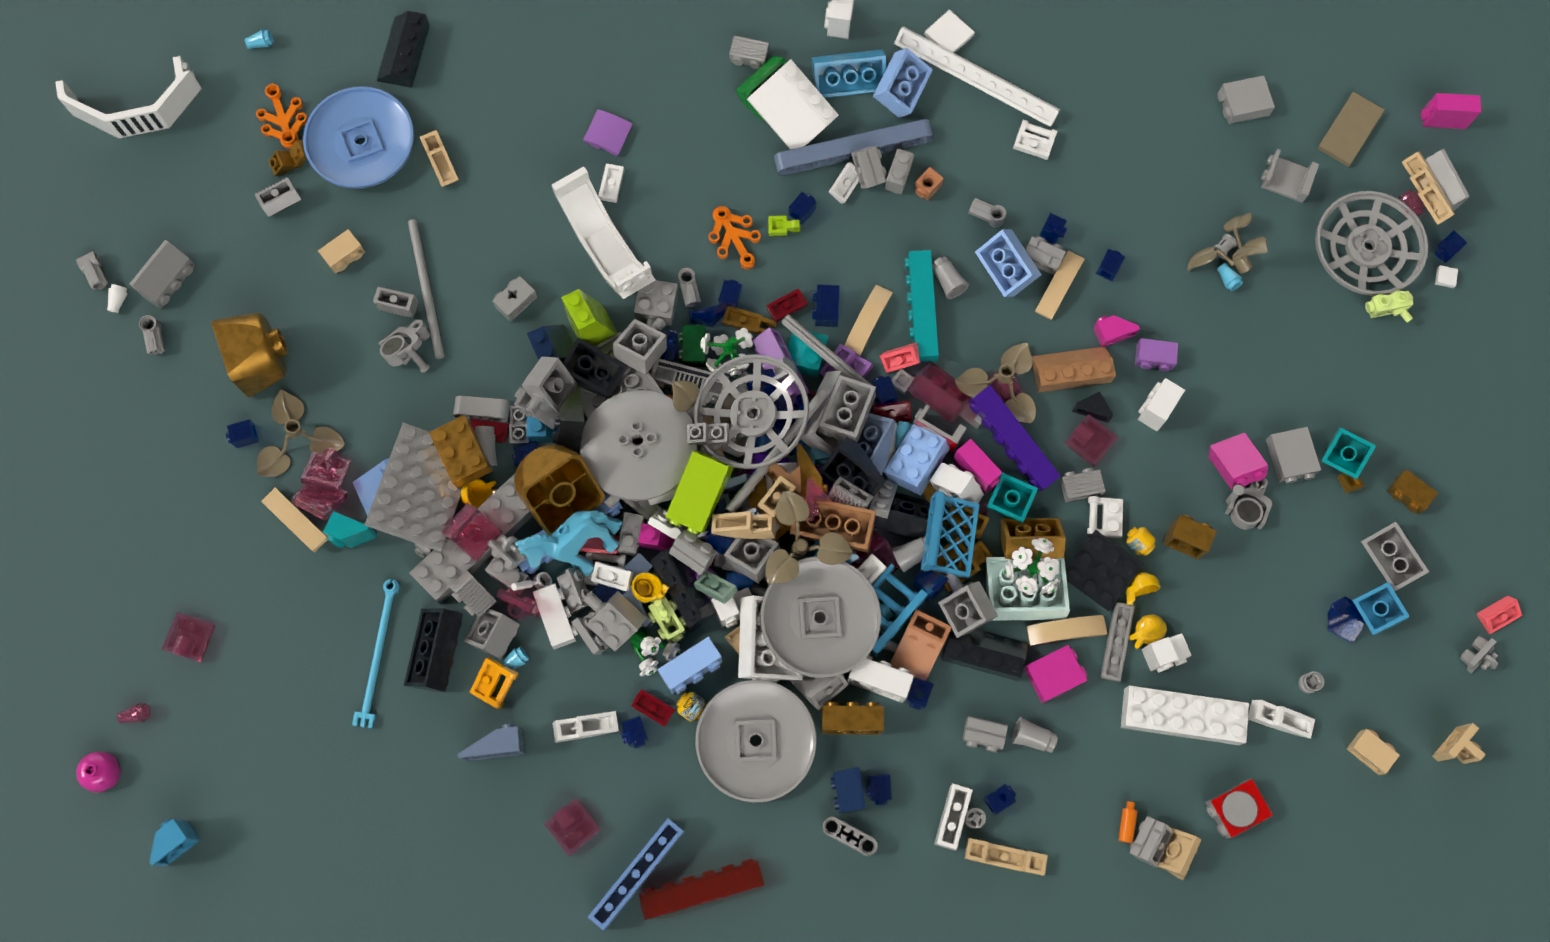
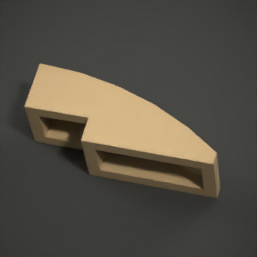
[420,130,459,187]
[711,511,776,539]

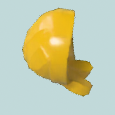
[460,479,497,508]
[1126,572,1160,605]
[631,573,669,603]
[1129,614,1167,649]

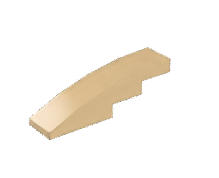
[1402,151,1455,225]
[261,488,327,553]

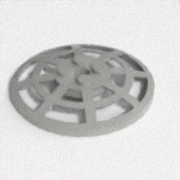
[1315,191,1428,296]
[694,355,809,469]

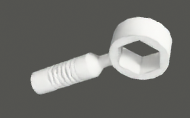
[511,572,552,591]

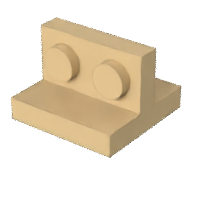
[1432,723,1486,764]
[1157,827,1201,880]

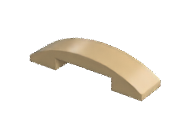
[1035,250,1085,320]
[844,284,893,356]
[1026,615,1107,646]
[964,838,1048,876]

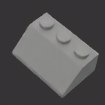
[1425,149,1469,211]
[130,240,196,309]
[820,375,876,444]
[1361,522,1429,592]

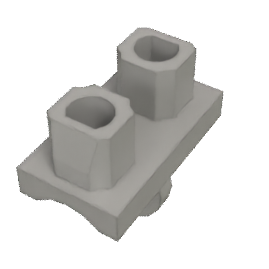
[488,534,527,571]
[1460,636,1498,674]

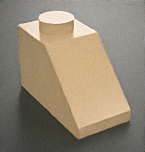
[757,475,796,517]

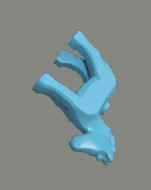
[515,510,622,576]

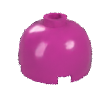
[76,751,121,793]

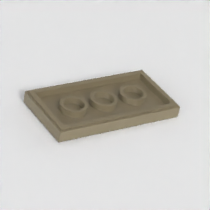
[1317,92,1385,167]

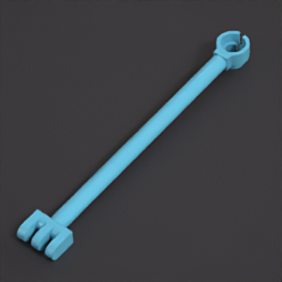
[352,579,400,729]

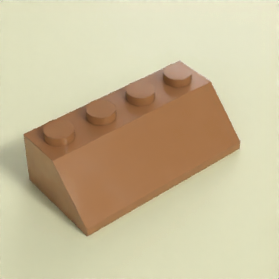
[1032,347,1116,393]
[790,495,876,553]

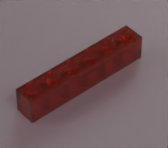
[639,858,764,920]

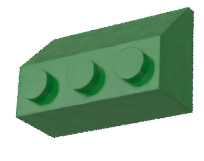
[735,56,786,121]

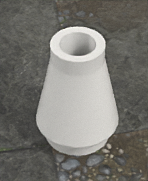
[107,284,128,313]

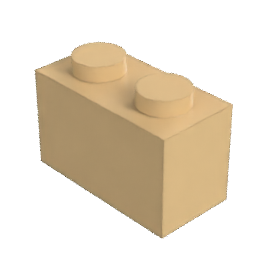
[318,229,365,274]
[1347,729,1400,775]

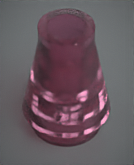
[117,703,150,724]

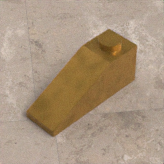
[797,444,828,500]

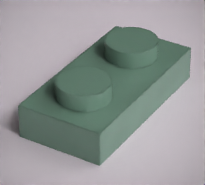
[694,570,738,604]

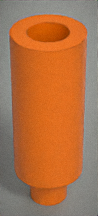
[1118,801,1137,843]

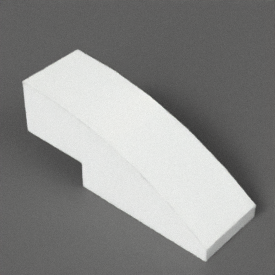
[1248,700,1315,738]
[552,711,619,743]

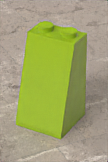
[561,289,617,346]
[665,451,734,534]

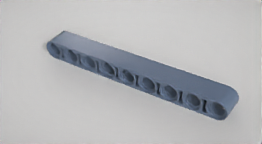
[774,119,934,175]

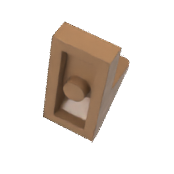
[766,463,801,495]

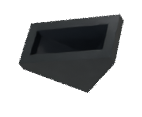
[1072,391,1113,423]

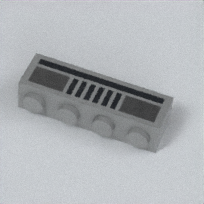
[651,359,729,404]

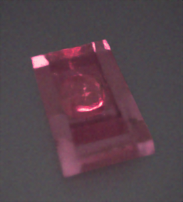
[806,478,831,521]

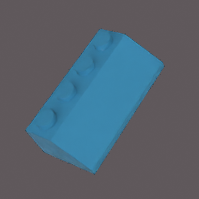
[811,50,886,98]

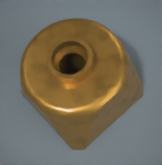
[211,313,288,398]
[514,444,605,535]

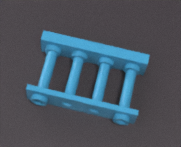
[871,564,928,657]

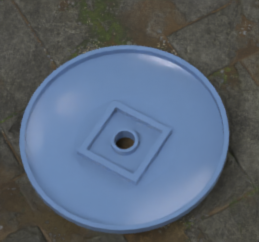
[303,87,414,189]

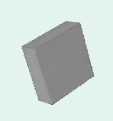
[889,369,916,395]

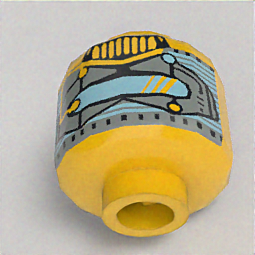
[1126,527,1156,556]
[676,692,706,722]

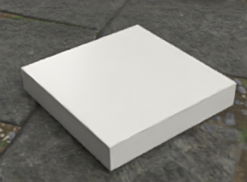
[924,10,975,53]

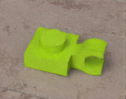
[768,216,800,236]

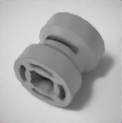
[1298,671,1324,694]

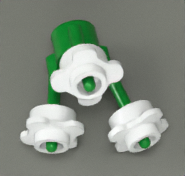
[629,629,680,677]

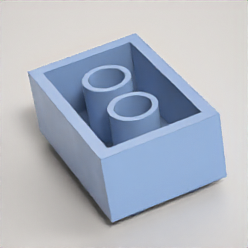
[873,48,933,117]
[975,229,1042,297]
[884,424,950,496]
[657,637,722,695]

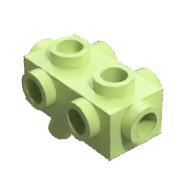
[1365,290,1413,323]
[647,597,687,643]

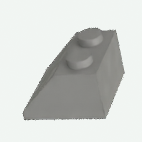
[464,609,520,659]

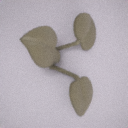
[1187,212,1268,273]
[955,343,1036,424]
[672,380,735,423]
[257,390,345,477]
[766,491,853,585]

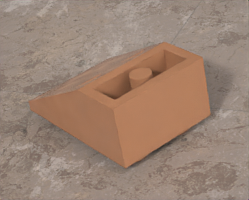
[890,610,951,683]

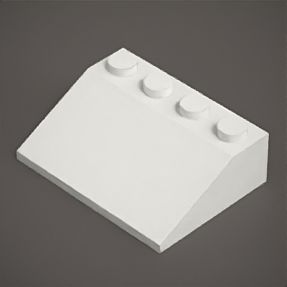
[747,59,839,150]
[738,596,802,681]

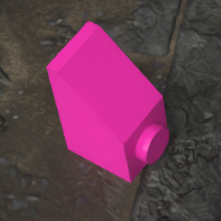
[1093,315,1140,347]
[638,523,676,551]

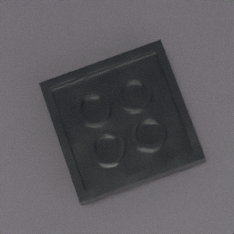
[1066,529,1144,611]

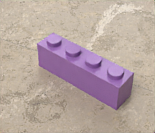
[753,327,809,404]

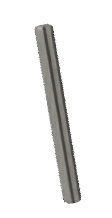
[782,315,871,385]

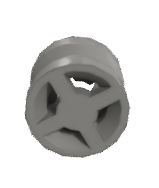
[964,808,986,829]

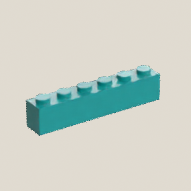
[904,250,939,362]

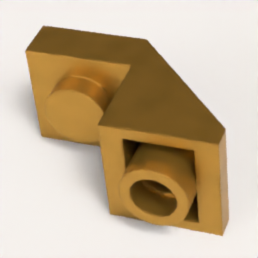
[268,140,307,176]

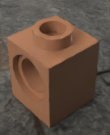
[914,167,944,201]

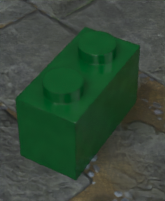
[679,325,706,367]

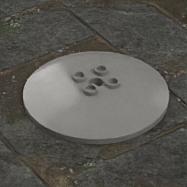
[580,390,697,501]
[760,557,881,678]
[695,680,816,802]

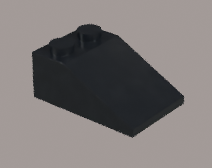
[563,338,628,399]
[552,386,584,453]
[819,437,886,497]

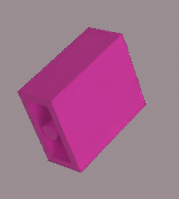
[1420,93,1481,129]
[1209,433,1268,490]
[952,439,1002,494]
[1024,645,1087,703]

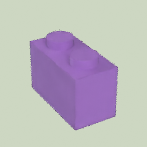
[1135,338,1178,372]

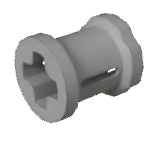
[1213,234,1237,259]

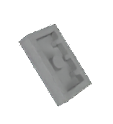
[557,568,589,614]
[571,612,609,654]

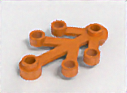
[256,84,308,148]
[708,206,761,270]

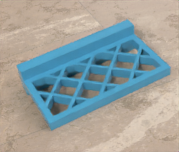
[921,491,979,578]

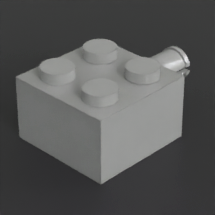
[634,280,679,326]
[613,318,667,374]
[522,356,577,418]
[724,523,780,584]
[938,574,998,638]
[582,591,646,651]

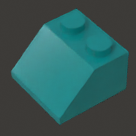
[787,331,828,378]
[1321,428,1376,480]
[987,472,1038,523]
[323,511,378,549]

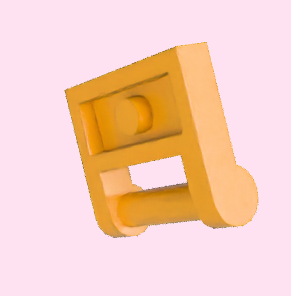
[469,657,519,709]

